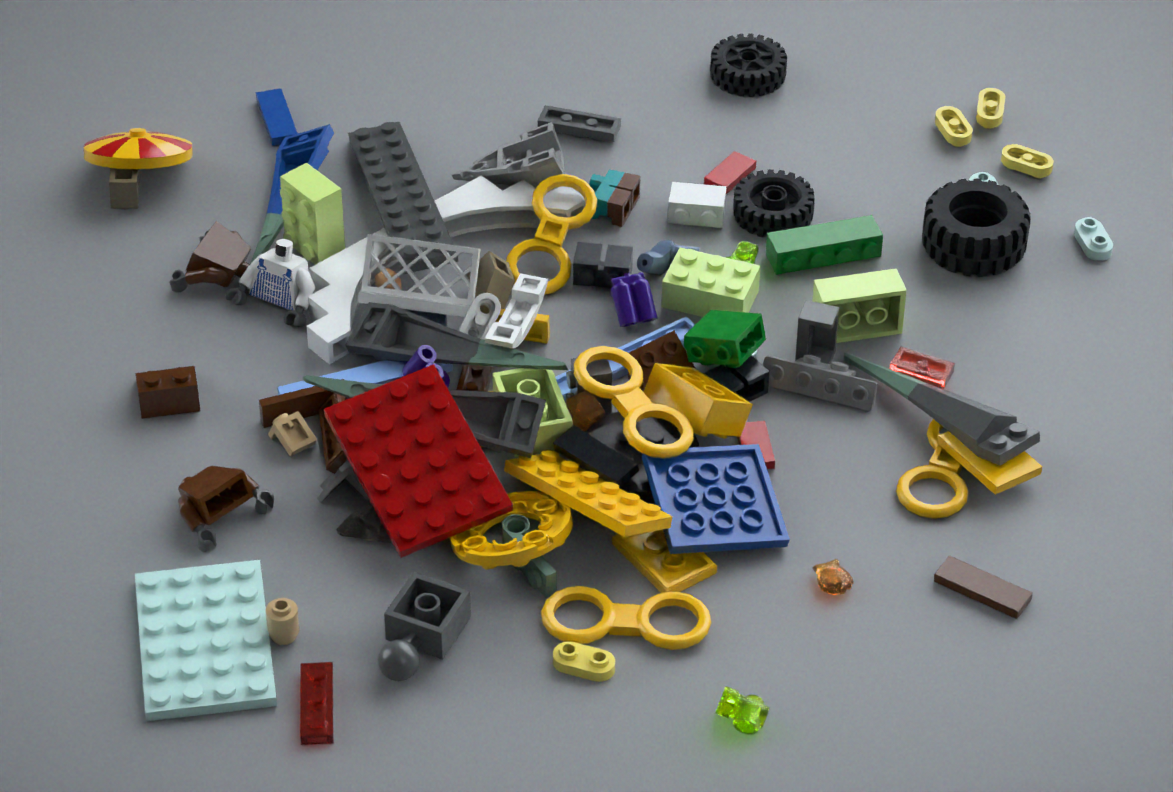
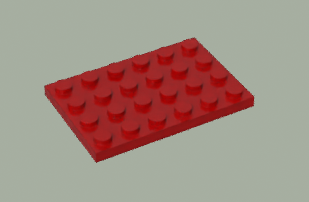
[324,364,513,558]

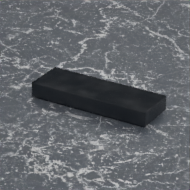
[553,425,639,488]

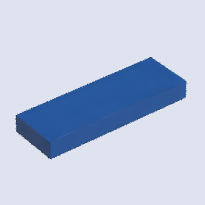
[256,88,298,146]

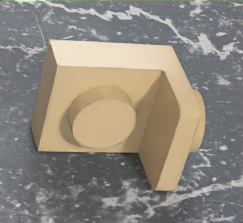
[268,411,317,457]

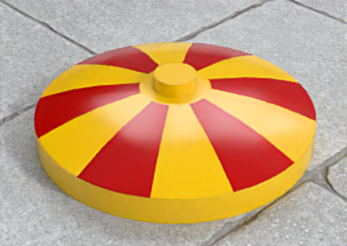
[83,128,193,169]

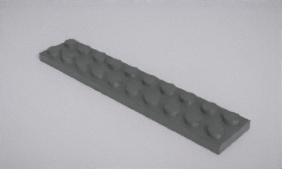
[348,122,459,275]

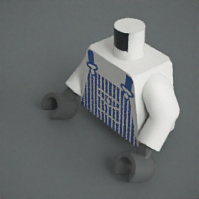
[226,239,315,327]

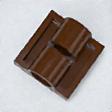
[628,330,696,402]

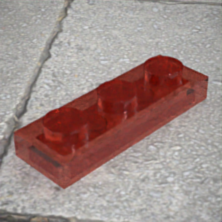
[300,662,334,745]

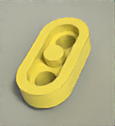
[976,88,1005,129]
[935,106,973,147]
[1001,144,1054,178]
[553,642,615,682]

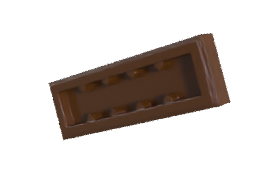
[318,393,348,474]

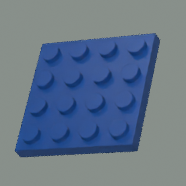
[642,444,790,554]

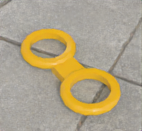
[506,174,597,295]
[574,346,693,459]
[896,419,969,519]
[541,586,711,650]

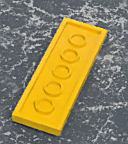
[504,450,672,537]

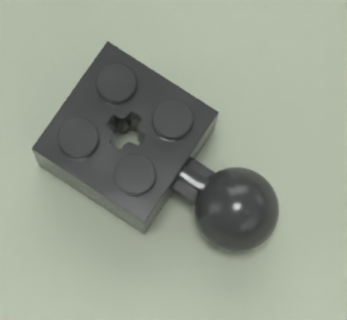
[378,572,471,681]

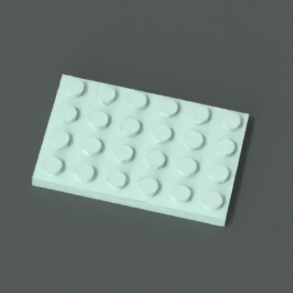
[135,560,277,722]

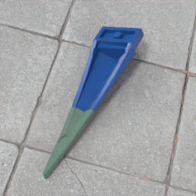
[250,124,334,264]

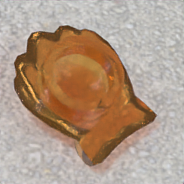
[812,559,854,595]

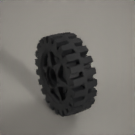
[710,33,787,97]
[733,169,814,237]

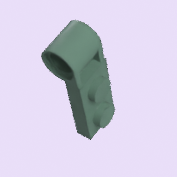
[502,514,557,598]

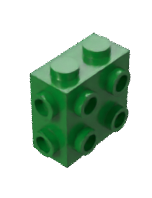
[684,310,766,368]

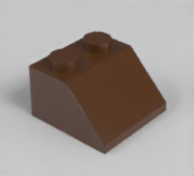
[136,366,200,419]

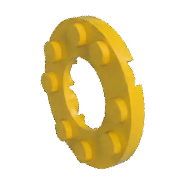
[450,491,573,570]

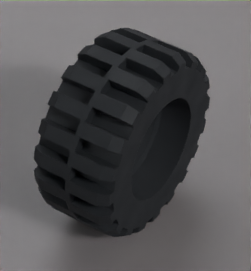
[922,178,1031,277]

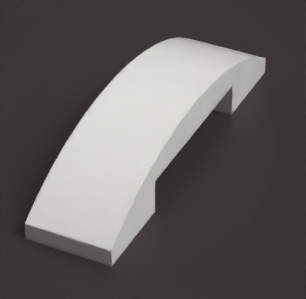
[485,273,548,348]

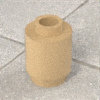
[266,598,299,645]

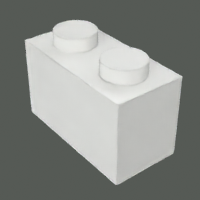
[668,182,726,228]

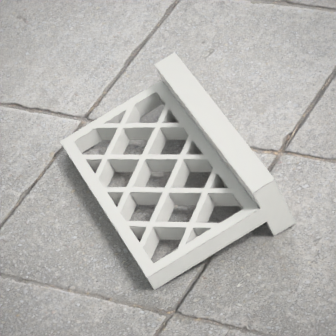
[357,234,481,317]

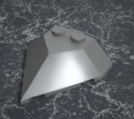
[452,122,565,186]

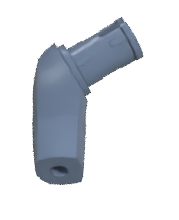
[637,240,700,275]

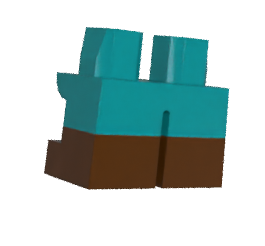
[589,169,641,227]

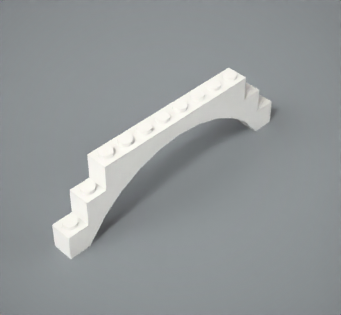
[307,175,586,365]

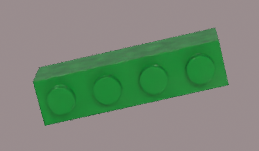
[766,215,883,275]

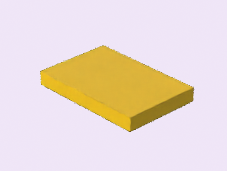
[937,431,1043,495]
[612,529,717,593]

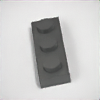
[537,105,621,142]

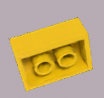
[644,363,753,439]

